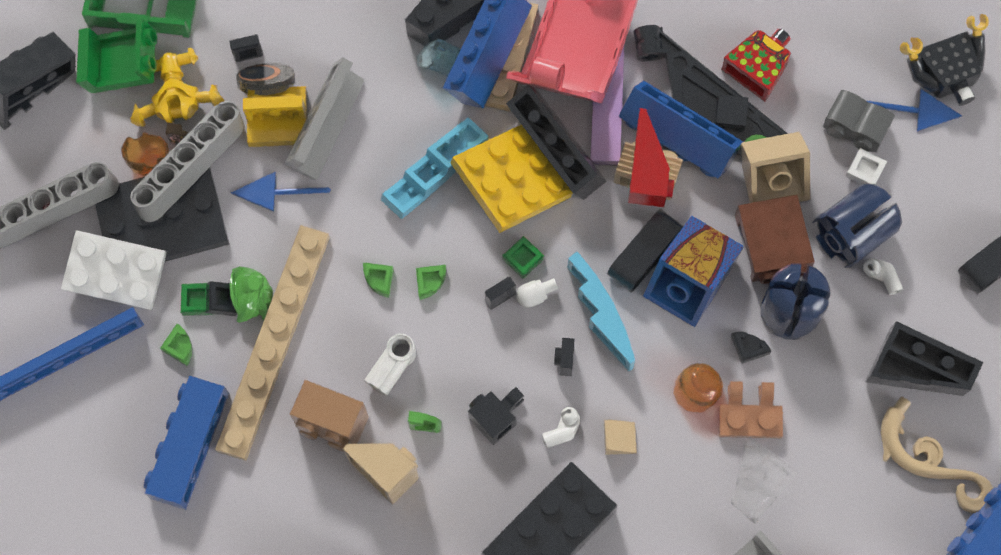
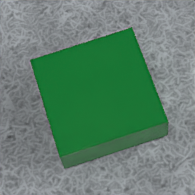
[502,236,545,279]
[180,283,213,316]

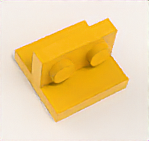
[243,86,307,147]

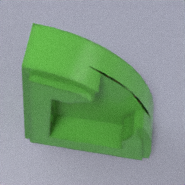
[363,262,394,298]
[416,265,446,300]
[160,324,192,366]
[408,411,442,433]

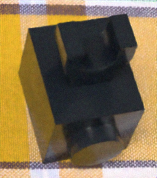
[468,387,524,445]

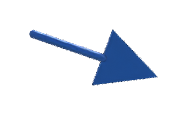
[866,89,962,131]
[231,171,331,212]

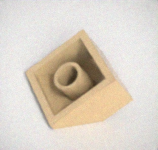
[741,132,810,203]
[343,443,419,505]

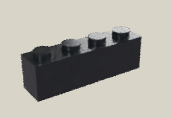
[506,85,607,200]

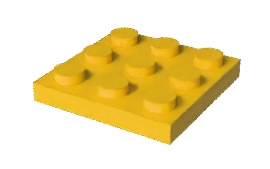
[450,124,573,233]

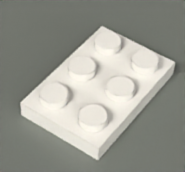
[61,230,167,310]

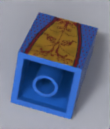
[643,216,744,327]

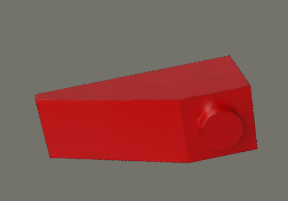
[628,108,674,208]

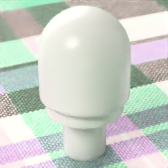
[516,278,558,308]

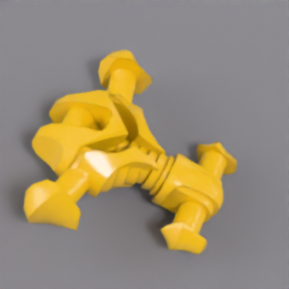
[130,48,224,127]

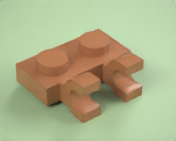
[719,381,783,439]

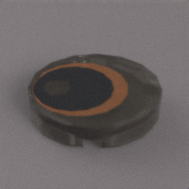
[236,63,295,96]

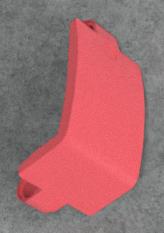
[506,0,638,104]

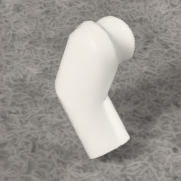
[863,258,904,295]
[542,407,580,448]

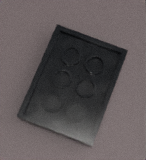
[95,167,230,262]

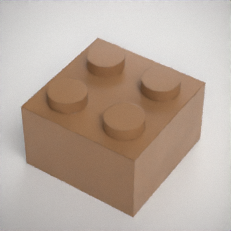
[290,380,369,452]

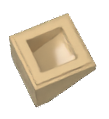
[604,420,637,455]

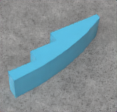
[381,118,489,220]
[567,251,635,371]

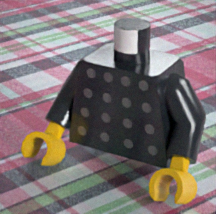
[899,14,989,106]

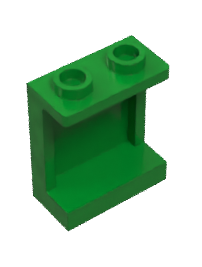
[76,19,158,94]

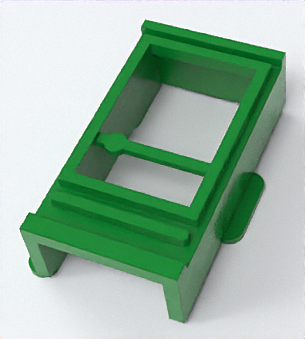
[82,0,197,38]

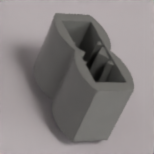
[823,90,895,152]

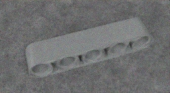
[130,101,245,222]
[0,162,119,249]

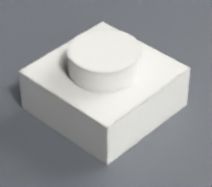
[845,148,887,185]

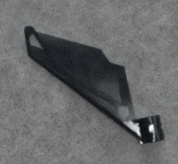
[633,25,788,156]

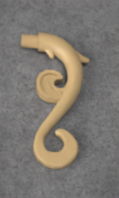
[881,397,993,513]

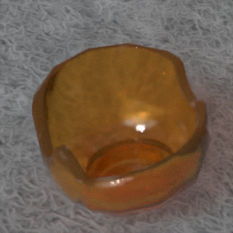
[121,132,170,176]
[673,363,724,413]

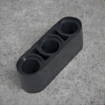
[607,209,684,293]
[958,236,1001,294]

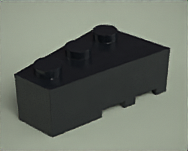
[405,0,484,50]
[0,31,76,130]
[865,321,984,396]

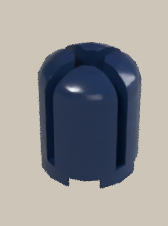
[812,184,903,268]
[760,263,831,340]

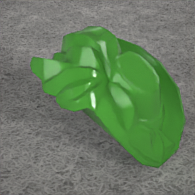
[230,266,273,323]

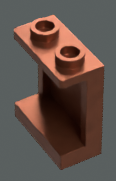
[735,195,815,284]

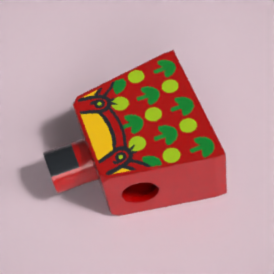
[721,28,791,102]

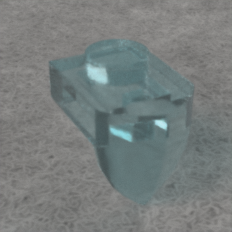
[416,39,461,77]

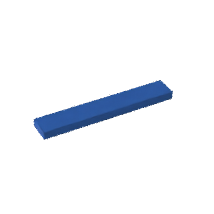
[0,307,144,401]

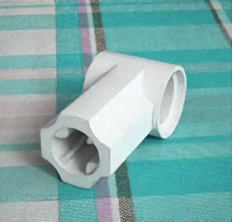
[364,334,416,396]

